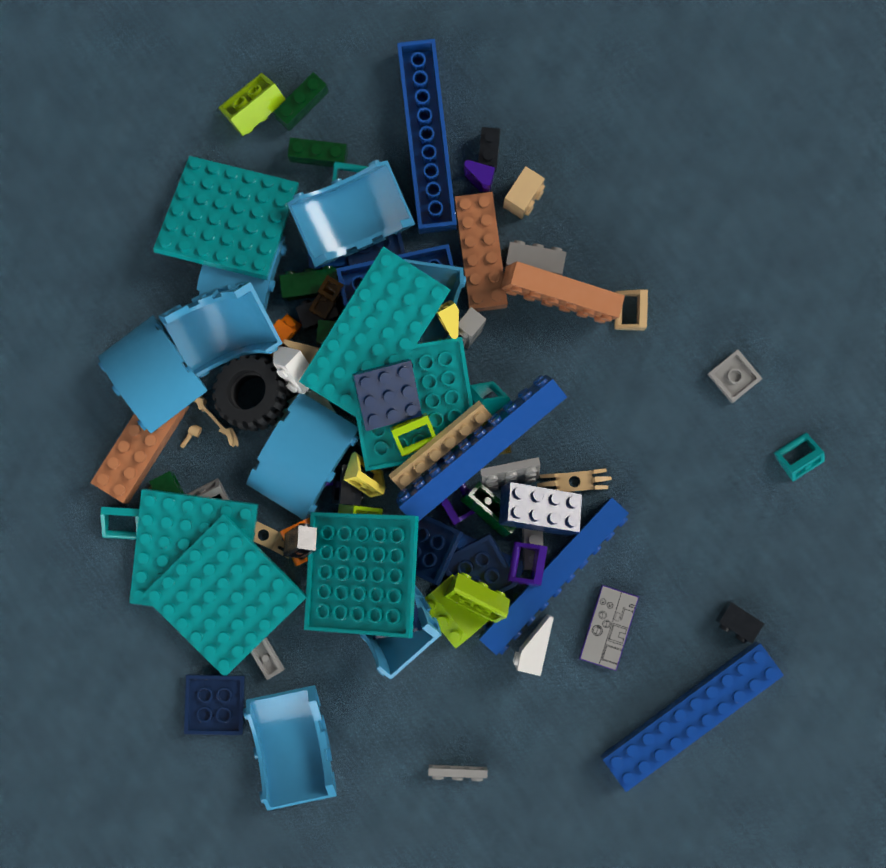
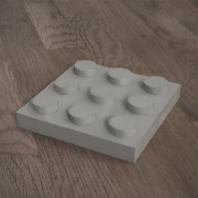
[480,457,540,491]

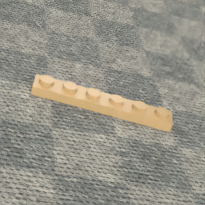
[389,401,492,490]

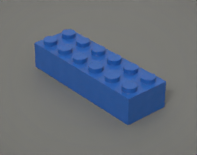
[336,244,454,307]

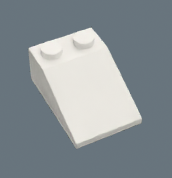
[513,614,554,676]

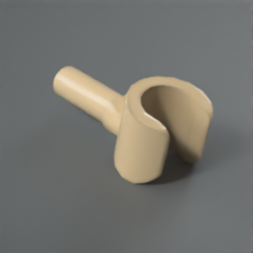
[180,425,202,448]

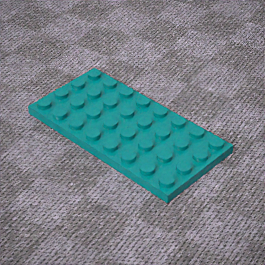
[299,246,451,421]

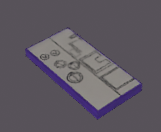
[579,585,639,671]

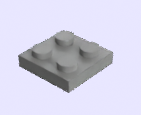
[708,350,763,403]

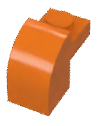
[267,314,302,357]

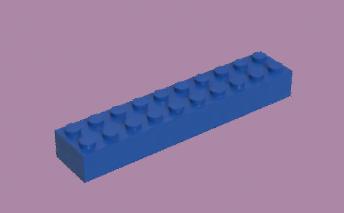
[397,39,457,234]
[396,375,567,521]
[600,641,784,792]

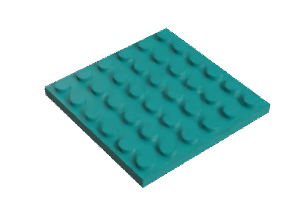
[153,156,299,280]
[356,336,473,471]
[129,488,259,606]
[304,512,419,638]
[142,513,307,676]

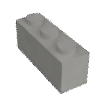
[505,240,566,275]
[458,307,486,349]

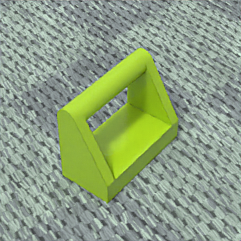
[390,413,436,457]

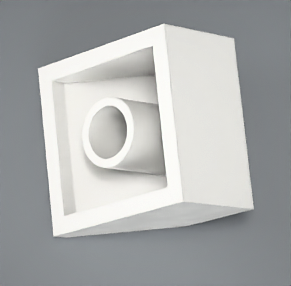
[273,346,309,394]

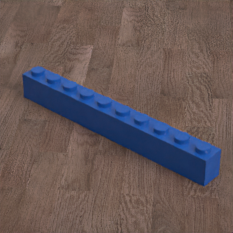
[479,498,629,655]

